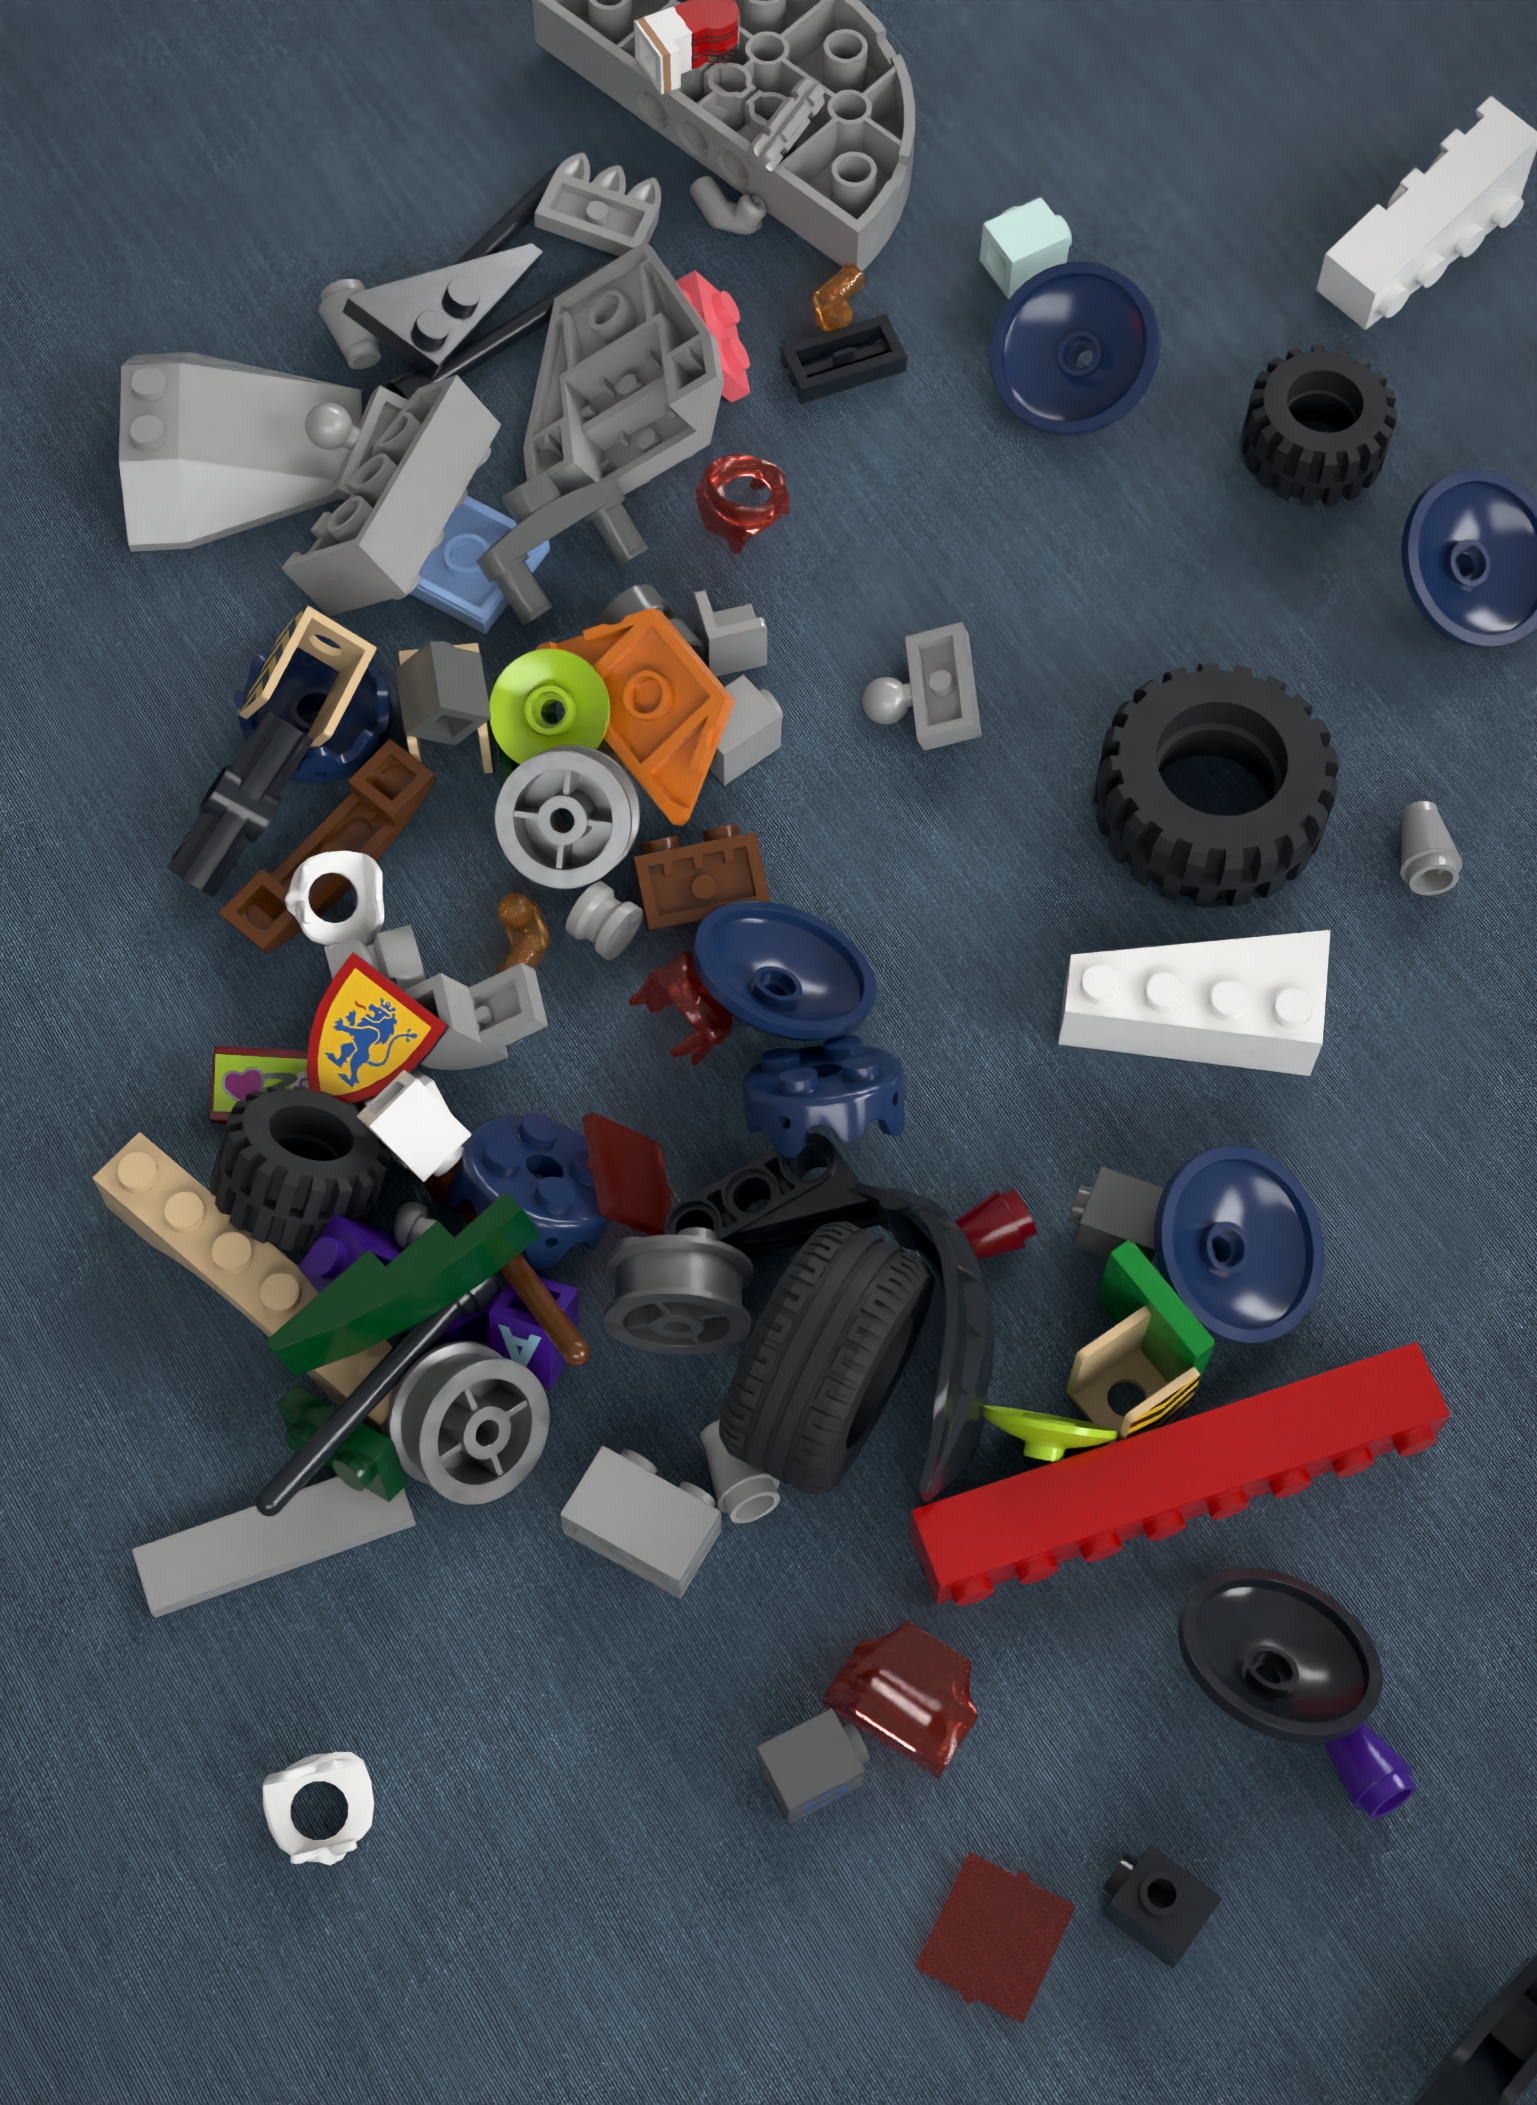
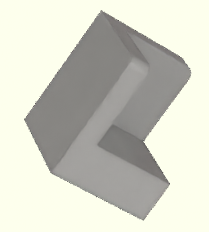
[693,590,767,677]

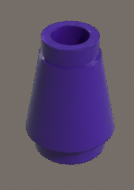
[1325,1723,1417,1820]

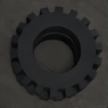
[1241,346,1398,506]
[210,1086,391,1253]

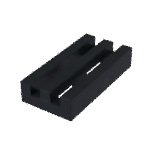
[780,314,908,404]

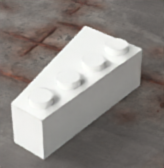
[1316,96,1537,330]
[1058,930,1330,1076]

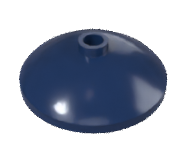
[990,261,1161,436]
[1401,469,1537,649]
[691,901,876,1041]
[1154,1145,1324,1344]

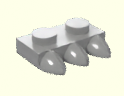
[535,152,661,257]

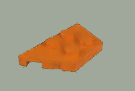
[535,608,735,826]

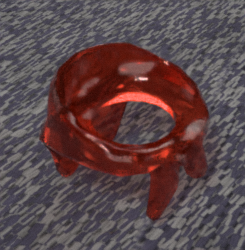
[695,454,790,554]
[629,951,733,1066]

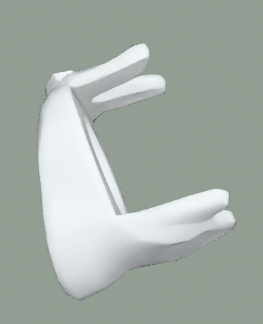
[285,850,384,946]
[263,1752,374,1865]

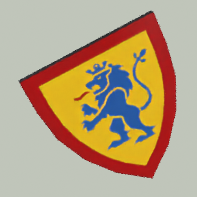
[307,952,450,1105]

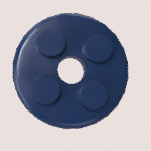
[234,634,393,783]
[741,1035,906,1158]
[447,1113,620,1270]

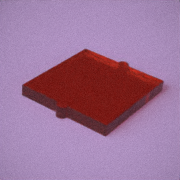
[582,1112,673,1236]
[915,1852,1076,2024]

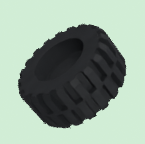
[1094,663,1339,908]

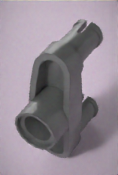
[476,470,649,626]

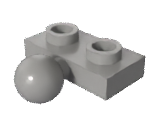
[305,386,409,501]
[862,622,982,751]

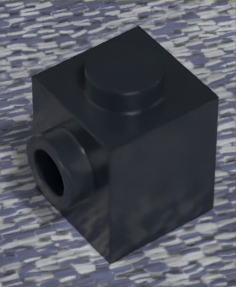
[1102,1844,1222,1968]

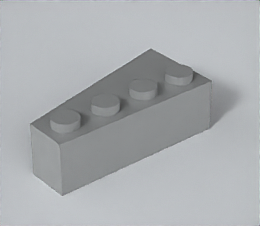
[281,375,501,617]

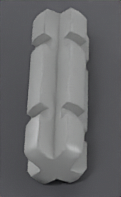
[748,78,825,173]

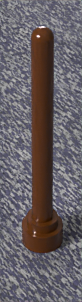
[420,1163,590,1366]

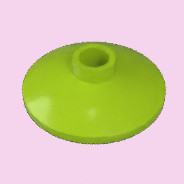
[489,648,610,765]
[982,1405,1117,1462]

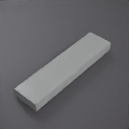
[132,1476,416,1618]

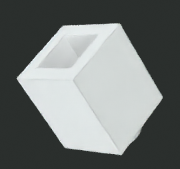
[357,1070,471,1182]

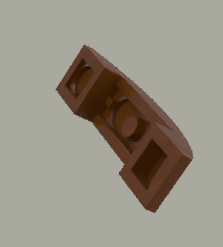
[219,739,436,954]

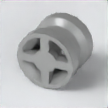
[565,881,643,960]

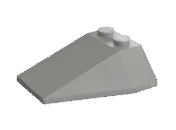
[523,241,724,496]
[119,352,363,552]

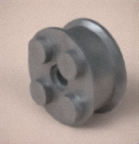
[495,745,641,889]
[603,1227,753,1355]
[387,1341,550,1505]

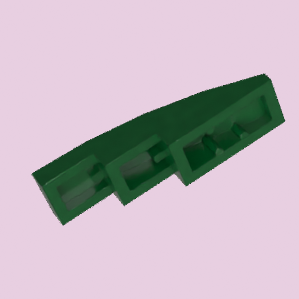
[264,1192,540,1376]

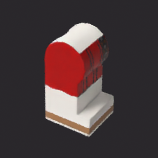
[634,0,739,95]

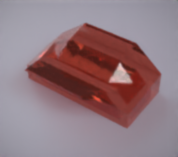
[823,1621,978,1779]

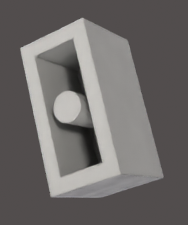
[560,1445,721,1600]

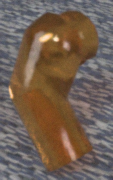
[811,263,866,333]
[496,893,550,974]

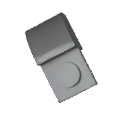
[404,963,548,1070]

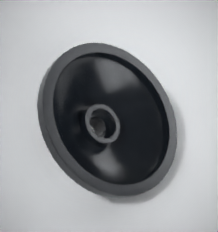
[1178,1568,1383,1744]

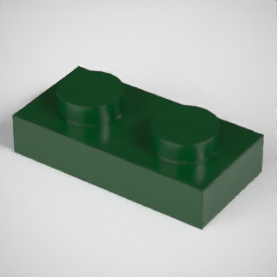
[277,1385,407,1502]

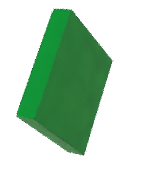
[1096,1240,1215,1389]

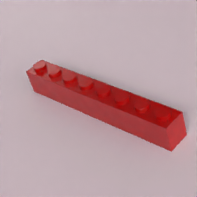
[908,1342,1450,1606]

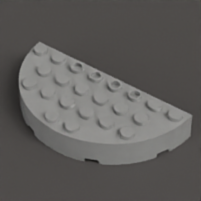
[532,0,915,277]

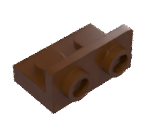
[630,824,770,931]

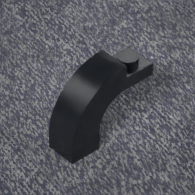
[1408,1951,1537,2105]

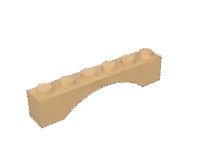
[92,1132,400,1437]

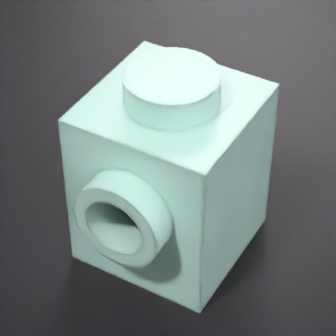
[980,197,1072,299]

